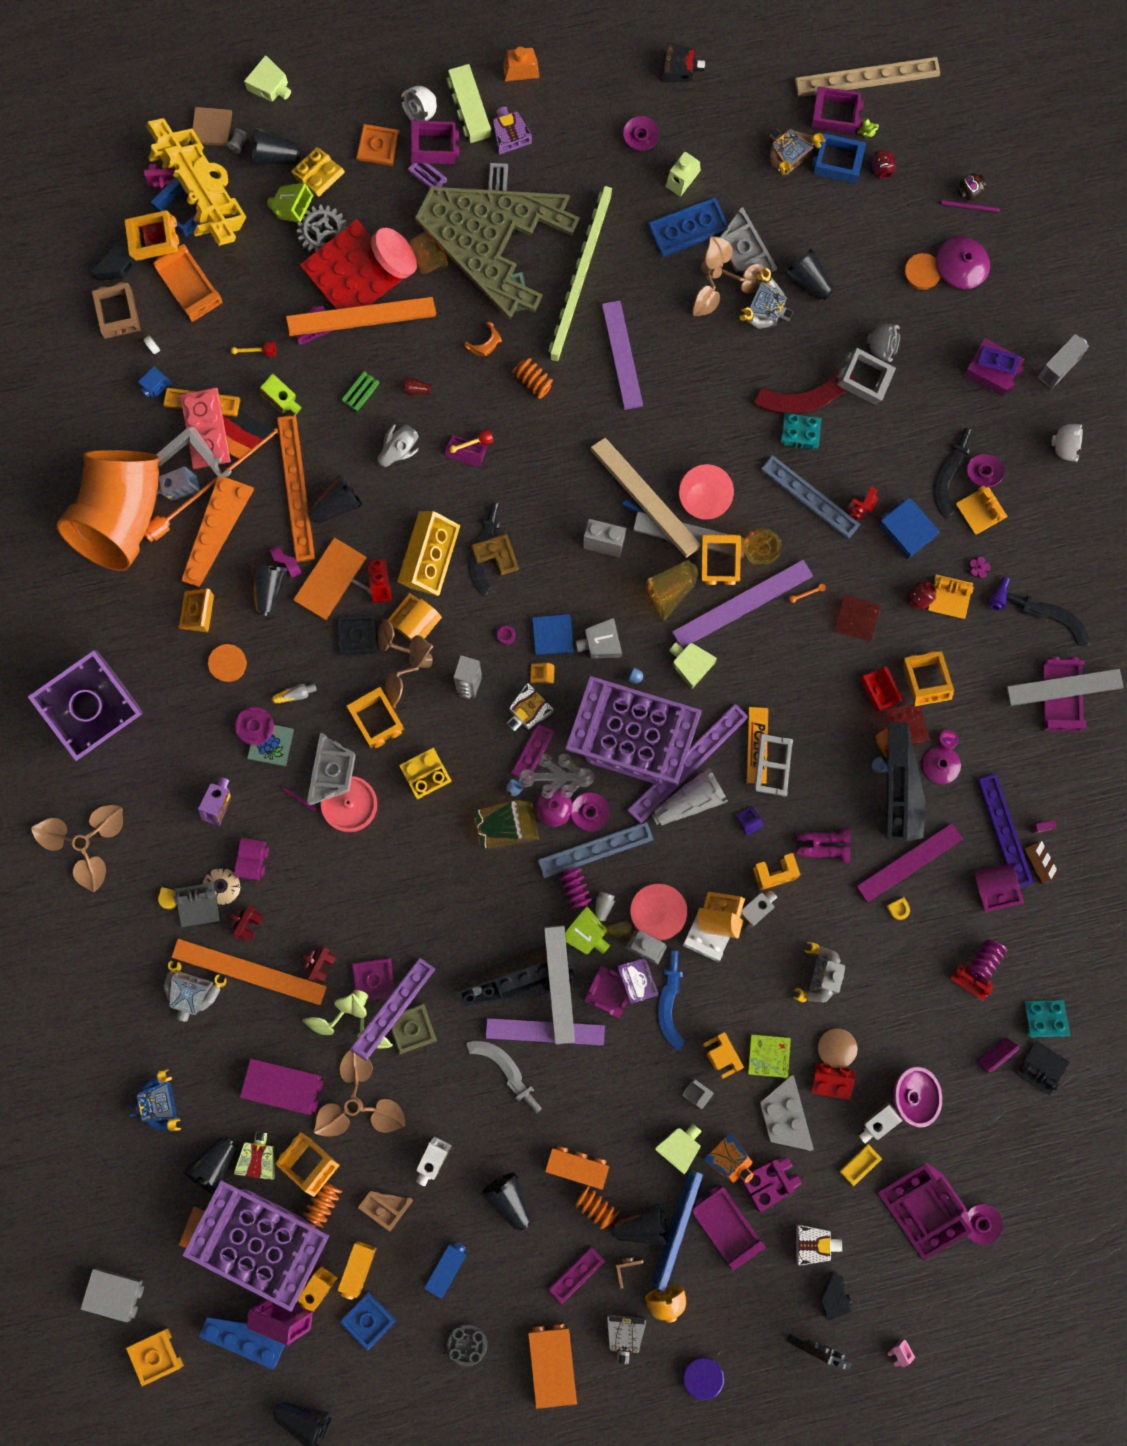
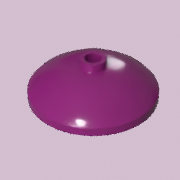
[936,237,990,290]
[893,1067,942,1127]

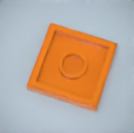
[356,124,400,166]

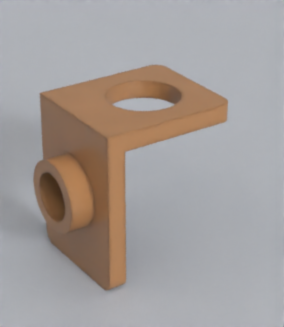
[616,1257,643,1289]

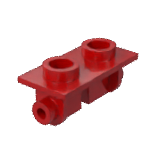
[950,963,994,1001]

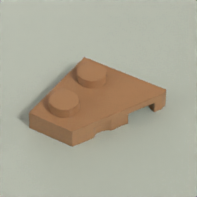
[358,1191,413,1232]

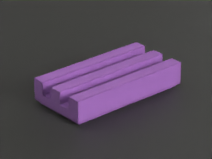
[407,163,447,189]

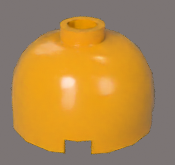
[645,1285,686,1323]

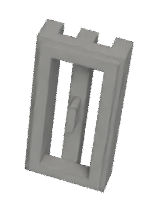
[488,163,508,191]

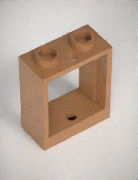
[92,282,141,339]

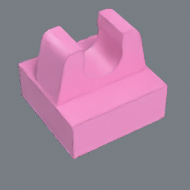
[888,1339,915,1368]

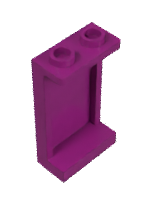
[1042,657,1086,731]
[240,1059,324,1115]
[691,1185,766,1271]

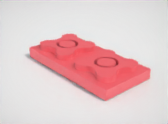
[180,388,231,469]

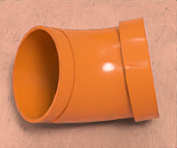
[57,450,159,571]

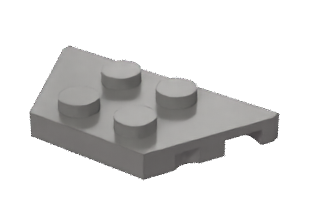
[720,207,777,273]
[307,733,356,805]
[760,1075,814,1151]

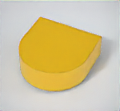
[158,887,177,909]
[886,897,910,920]

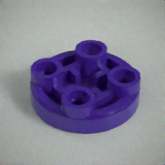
[683,1357,724,1400]

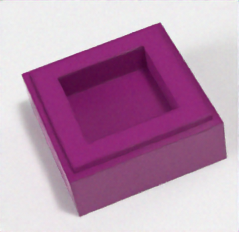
[1032,820,1056,833]

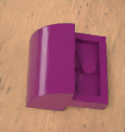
[975,863,1024,912]

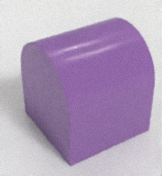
[28,650,143,761]

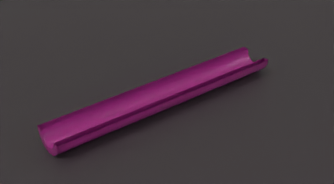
[283,788,317,812]

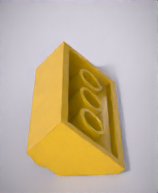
[397,511,460,596]

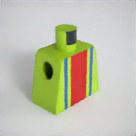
[260,374,302,416]

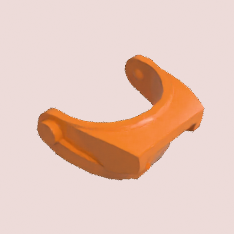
[464,321,502,356]

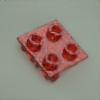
[834,595,882,641]
[885,704,930,745]

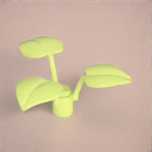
[302,990,393,1049]

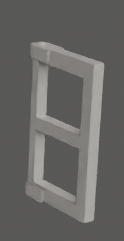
[754,734,793,797]

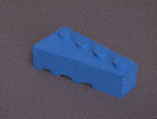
[199,1315,285,1369]

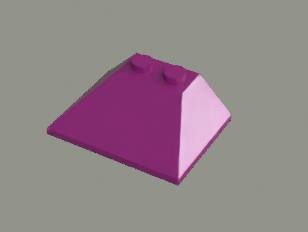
[878,1163,973,1260]

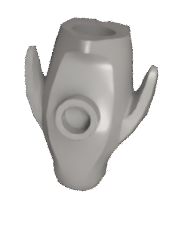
[377,424,419,467]

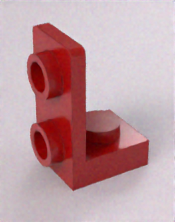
[367,559,392,603]

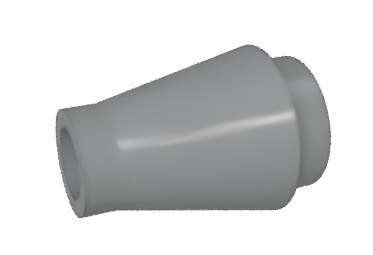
[595,892,615,922]

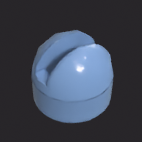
[628,667,643,684]
[872,756,887,773]
[506,779,523,796]

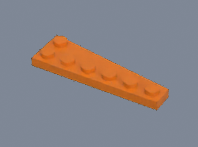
[181,476,254,588]

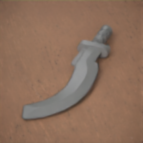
[466,1041,542,1114]

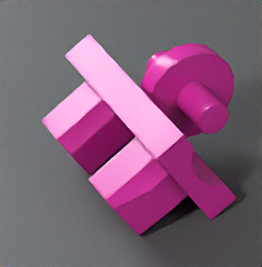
[144,164,177,191]

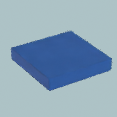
[533,614,574,656]
[339,1291,397,1351]

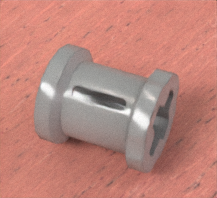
[227,128,249,154]

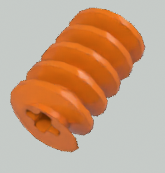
[512,358,553,399]
[302,1182,343,1228]
[575,1186,619,1230]

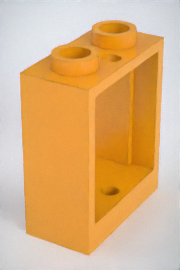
[125,210,179,261]
[701,534,741,585]
[903,651,954,706]
[347,687,404,748]
[275,1132,340,1197]
[338,1241,376,1300]

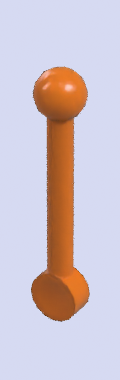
[789,584,826,603]

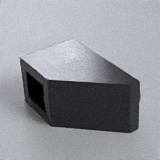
[820,1271,853,1320]

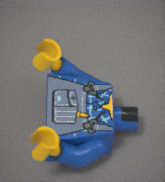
[128,1069,181,1131]

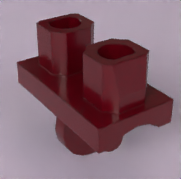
[228,905,264,942]
[301,945,336,982]

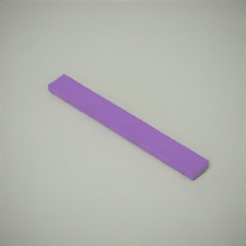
[672,560,813,648]
[627,704,749,824]

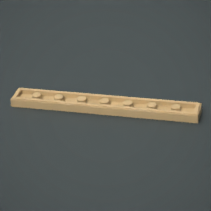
[794,57,940,97]
[590,438,701,558]

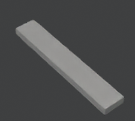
[633,512,747,558]
[1006,669,1124,706]
[544,925,575,1044]

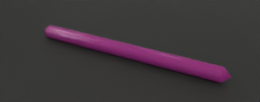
[940,200,1000,212]

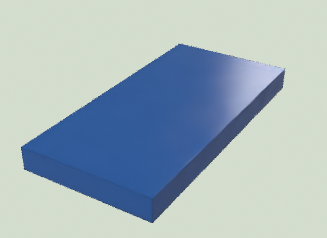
[648,197,728,257]

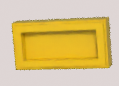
[839,1144,882,1186]

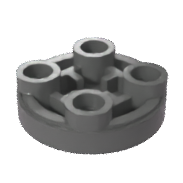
[447,1324,487,1366]

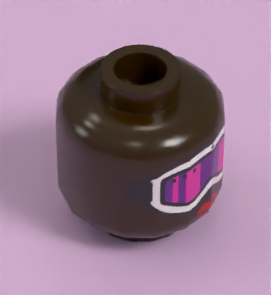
[958,173,987,201]

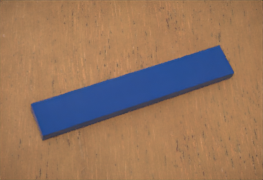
[651,1170,703,1291]

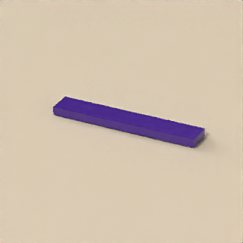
[977,773,1033,888]

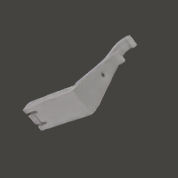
[156,427,232,477]

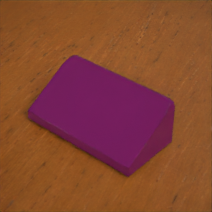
[445,434,487,467]
[978,1038,1020,1073]

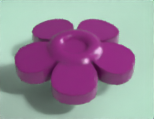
[969,557,990,578]

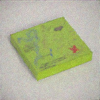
[748,1035,791,1078]

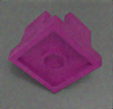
[584,966,629,1019]

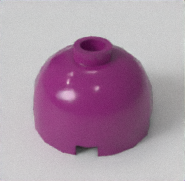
[535,788,573,827]

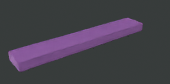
[602,301,643,410]
[350,957,435,1061]
[486,1018,605,1046]

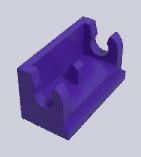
[976,346,1020,375]

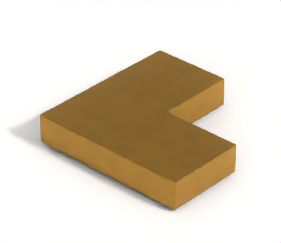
[471,534,519,576]

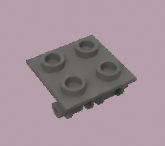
[174,882,220,927]

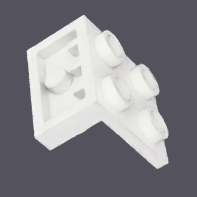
[683,913,730,962]

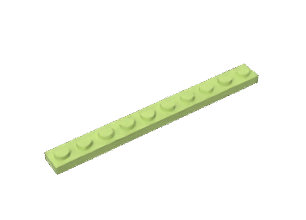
[548,186,612,362]

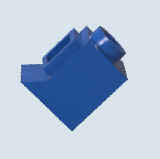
[138,367,172,398]

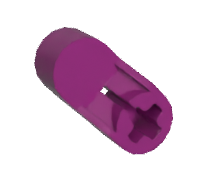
[269,545,301,578]

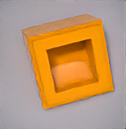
[530,663,554,684]

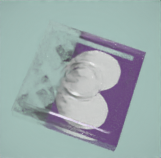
[618,958,658,1004]

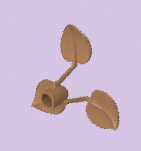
[692,236,764,316]
[377,619,433,708]
[31,805,123,892]
[314,1050,405,1136]

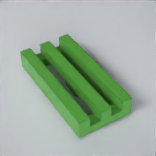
[342,371,380,412]

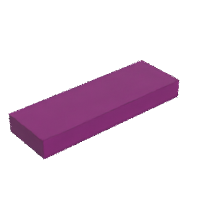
[511,723,555,783]
[548,1247,605,1304]

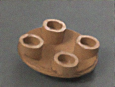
[818,1029,857,1068]

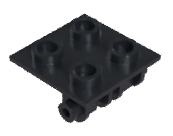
[1016,1041,1070,1096]

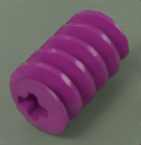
[558,868,592,911]
[967,940,1008,984]

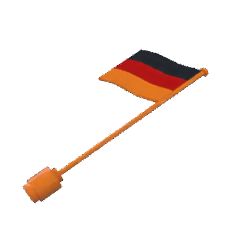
[144,409,279,542]

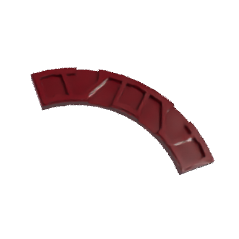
[753,368,854,414]

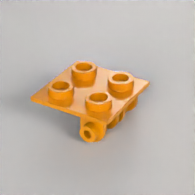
[956,486,1008,535]
[928,575,974,619]

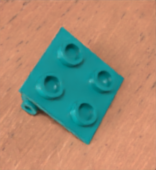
[781,413,822,450]
[1025,1000,1070,1038]

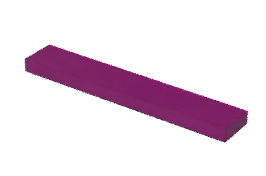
[856,823,963,903]

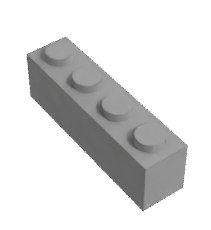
[454,656,482,699]

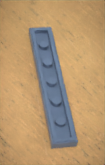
[760,455,860,540]
[538,822,653,879]

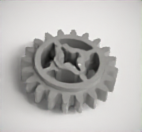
[297,205,347,253]

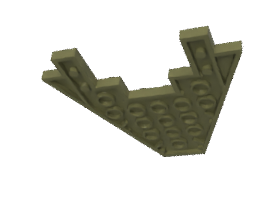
[415,187,580,320]

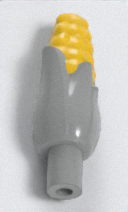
[272,683,317,703]

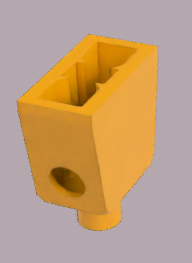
[297,1266,337,1311]

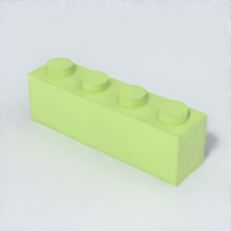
[446,64,491,143]

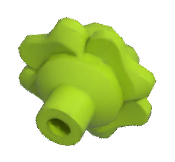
[857,118,879,138]

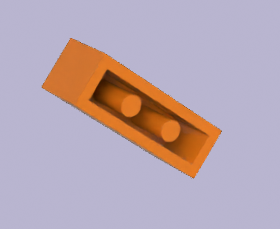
[545,1146,609,1190]

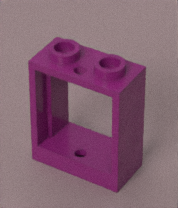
[811,86,864,134]
[411,121,459,164]
[247,1299,313,1346]

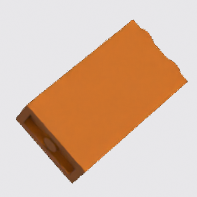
[153,244,223,322]
[529,1324,577,1409]

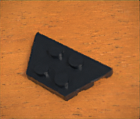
[787,1334,852,1370]

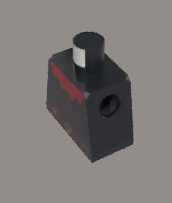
[663,42,705,83]

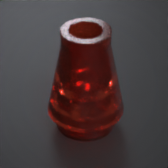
[404,377,432,396]

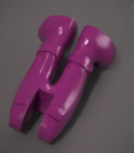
[796,827,850,864]

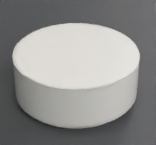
[144,335,160,354]

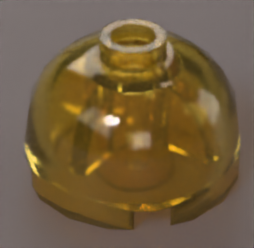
[743,527,782,566]

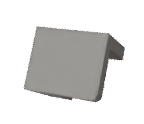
[683,1079,714,1109]

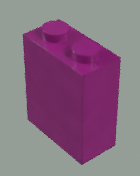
[964,338,1024,396]

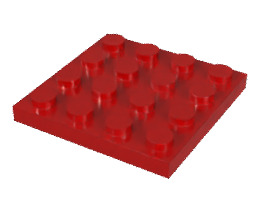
[300,219,404,310]

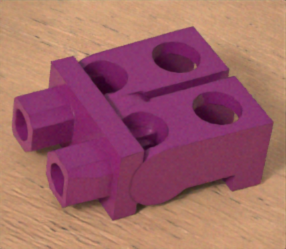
[739,1157,802,1212]

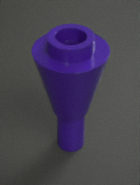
[987,577,1010,611]

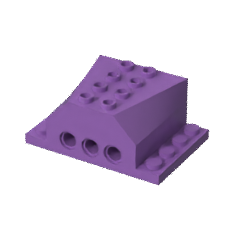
[566,676,702,786]
[182,1180,330,1311]

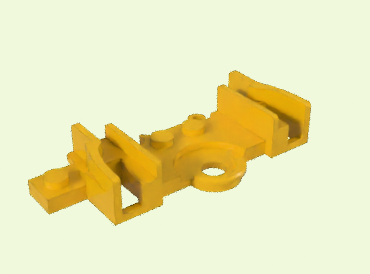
[146,118,246,246]

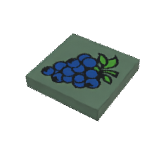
[248,725,294,767]

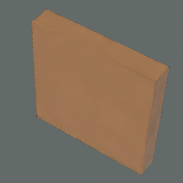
[191,107,232,146]

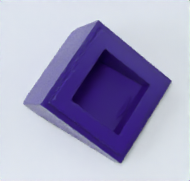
[735,806,763,835]

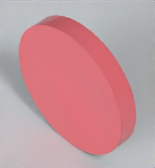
[371,228,417,278]
[679,464,734,519]
[321,776,377,832]
[630,884,687,940]

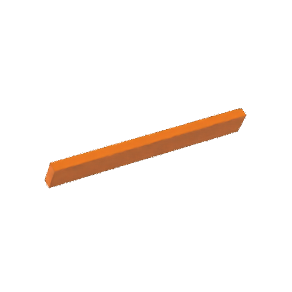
[286,297,436,336]
[277,415,315,562]
[172,939,327,1005]

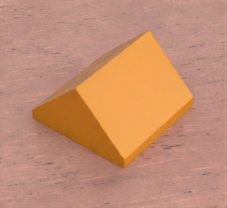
[179,589,214,632]

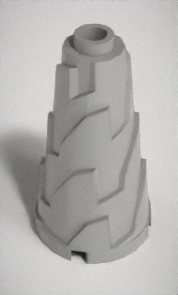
[652,767,728,826]

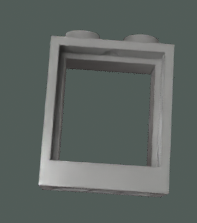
[1037,334,1089,389]
[837,348,896,405]

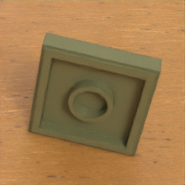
[391,1004,437,1054]

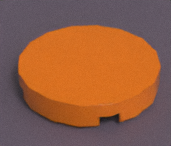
[904,253,941,290]
[208,644,247,683]

